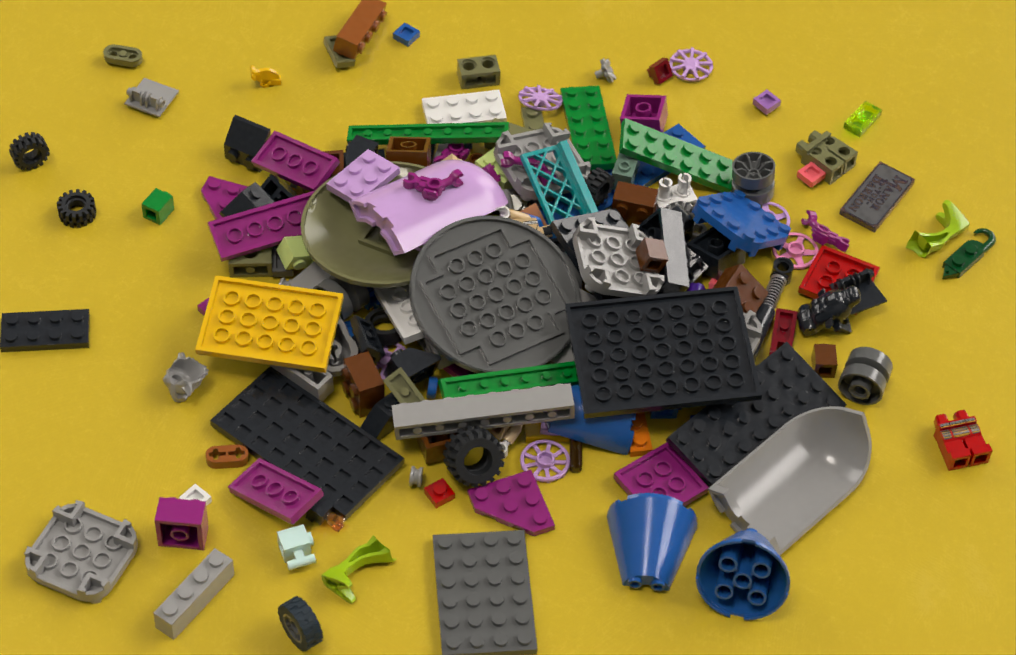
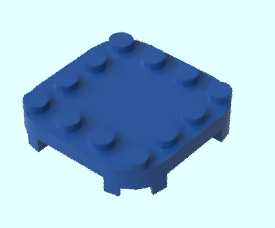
[692,190,791,257]

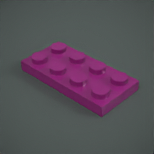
[251,131,340,192]
[228,458,324,525]

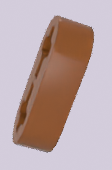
[205,445,249,469]

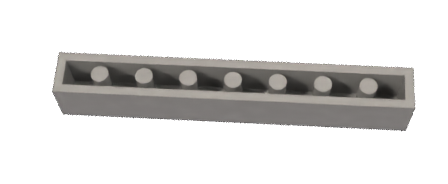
[392,383,575,440]

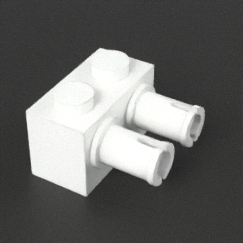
[656,173,697,210]

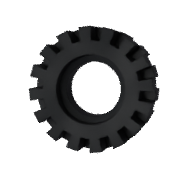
[9,132,50,170]
[585,167,615,207]
[57,189,96,228]

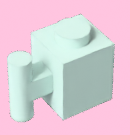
[277,524,316,570]

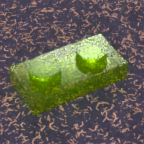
[843,101,882,137]

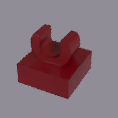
[647,58,673,85]

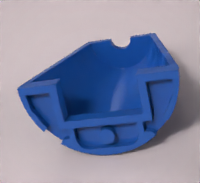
[545,385,636,455]
[607,493,697,591]

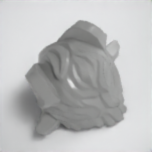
[163,352,209,402]

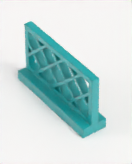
[520,140,599,225]

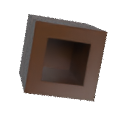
[635,237,669,273]
[811,343,838,378]

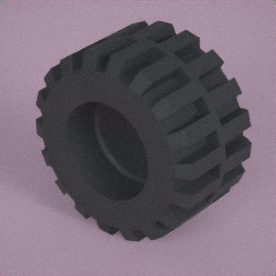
[443,425,505,487]

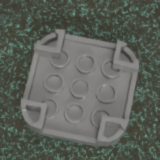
[494,123,591,201]
[572,217,665,298]
[24,500,138,604]

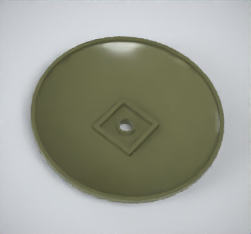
[301,161,425,288]

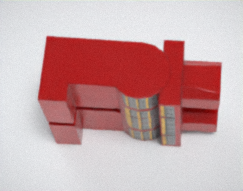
[933,409,993,471]

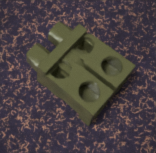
[795,130,858,185]

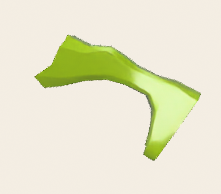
[906,200,970,258]
[321,535,396,604]

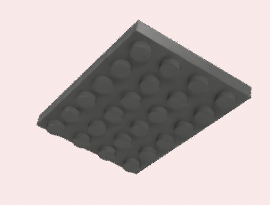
[432,530,537,655]

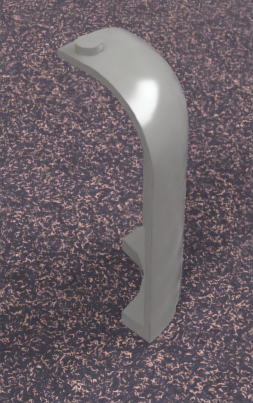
[708,406,872,555]

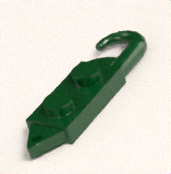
[942,228,996,279]

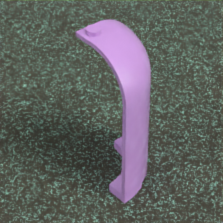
[349,159,509,256]

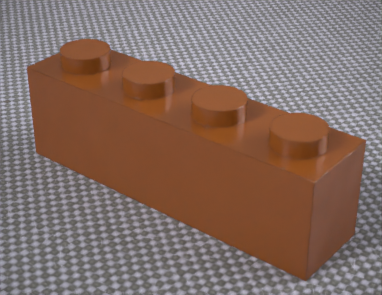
[333,0,387,60]

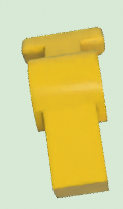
[250,65,281,88]

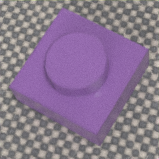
[753,90,781,115]

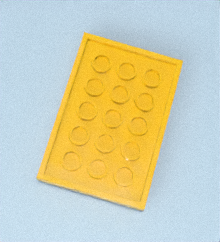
[195,275,344,373]

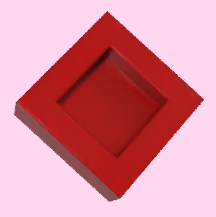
[424,478,455,508]

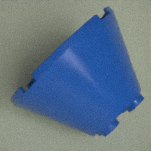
[696,528,790,620]

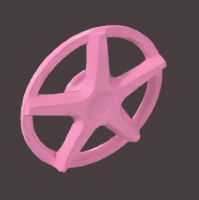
[772,232,819,270]

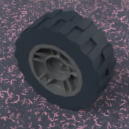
[278,596,323,651]

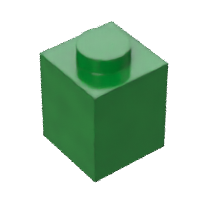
[141,188,174,225]

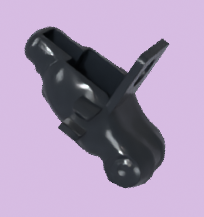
[797,286,861,336]

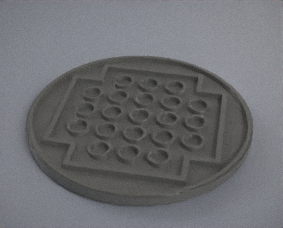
[409,216,581,373]

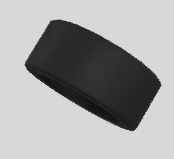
[365,307,402,346]

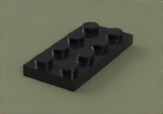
[0,309,90,352]

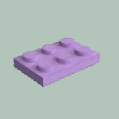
[326,149,400,202]

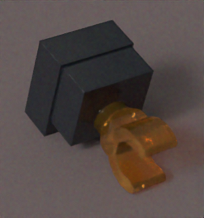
[306,496,345,532]

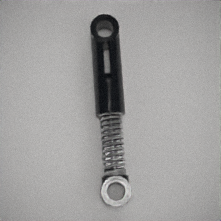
[753,257,794,362]

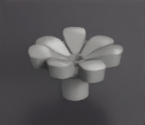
[595,58,616,83]

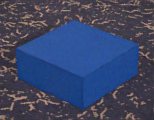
[393,22,420,47]

